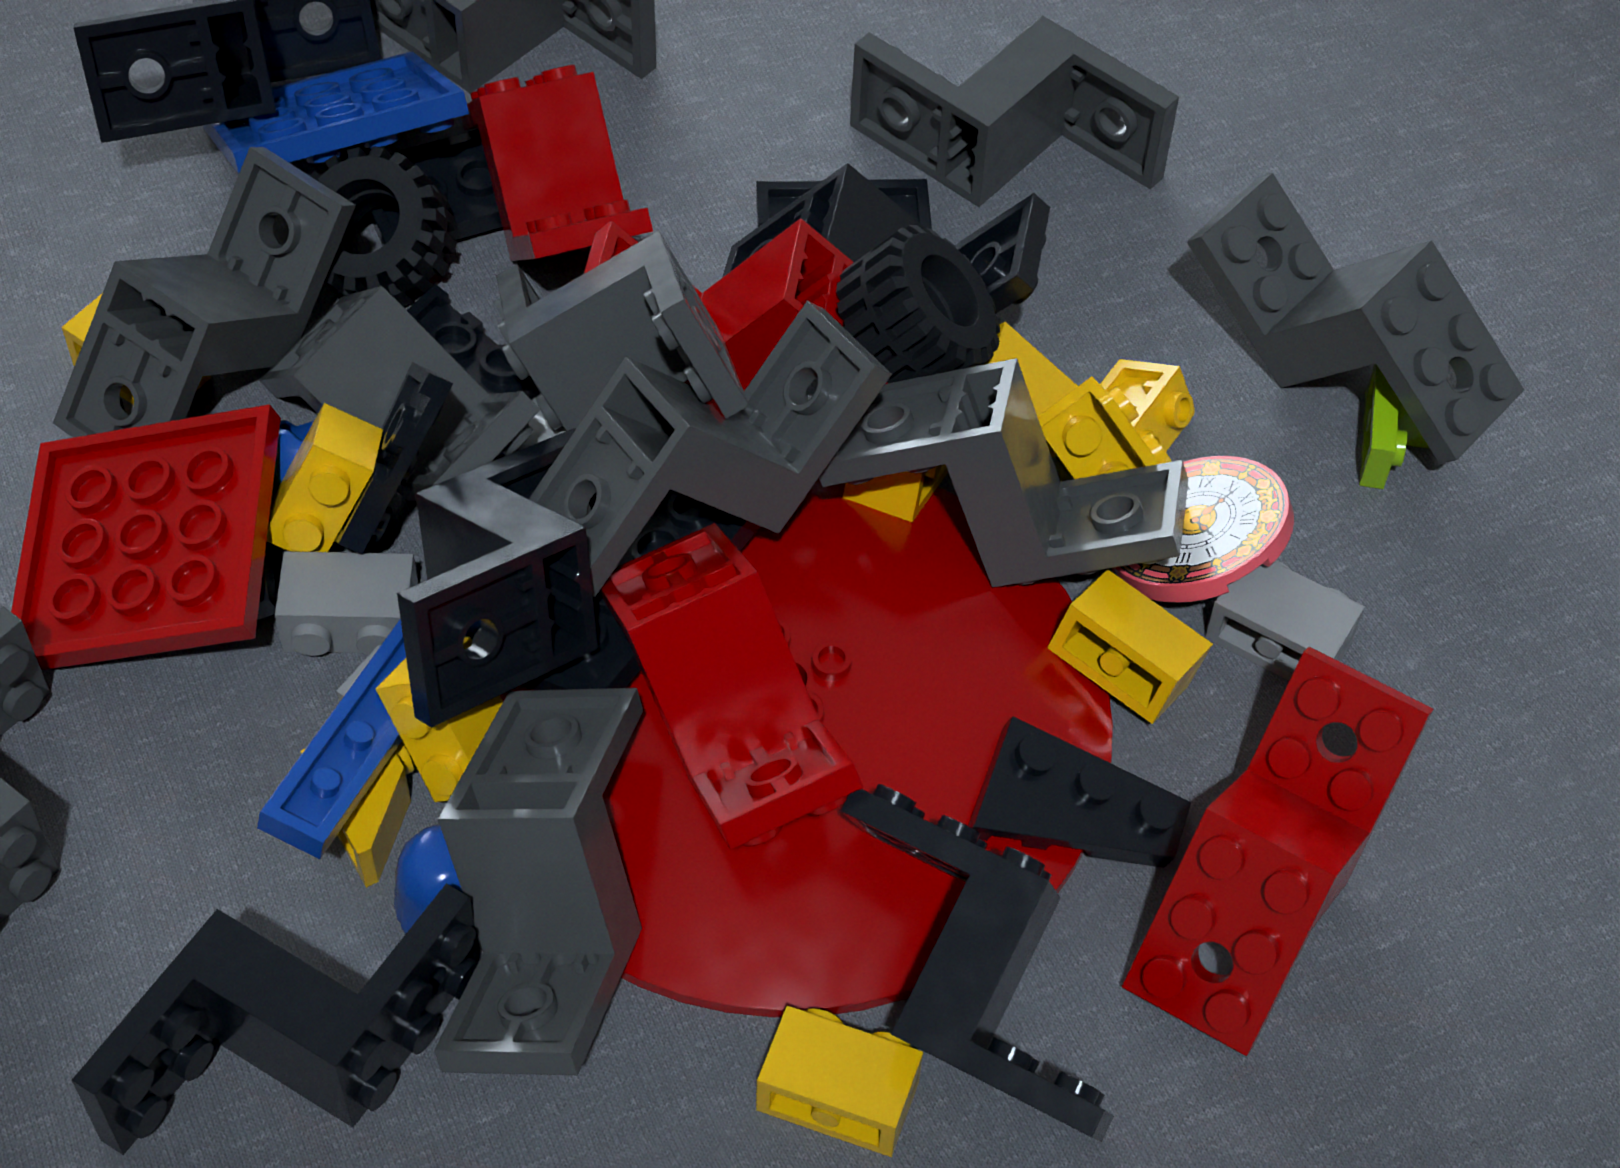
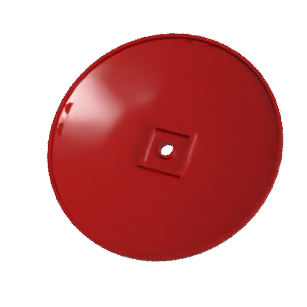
[500,478,1113,1018]

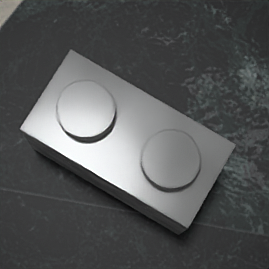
[275,551,418,656]
[1205,560,1365,681]

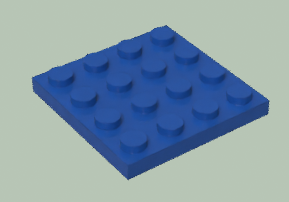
[203,51,469,174]

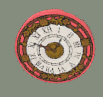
[1112,456,1294,603]

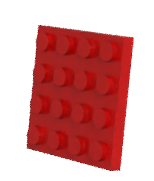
[11,404,281,670]

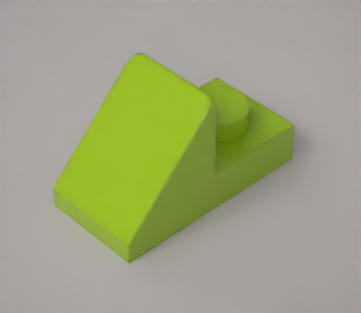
[1359,364,1430,489]

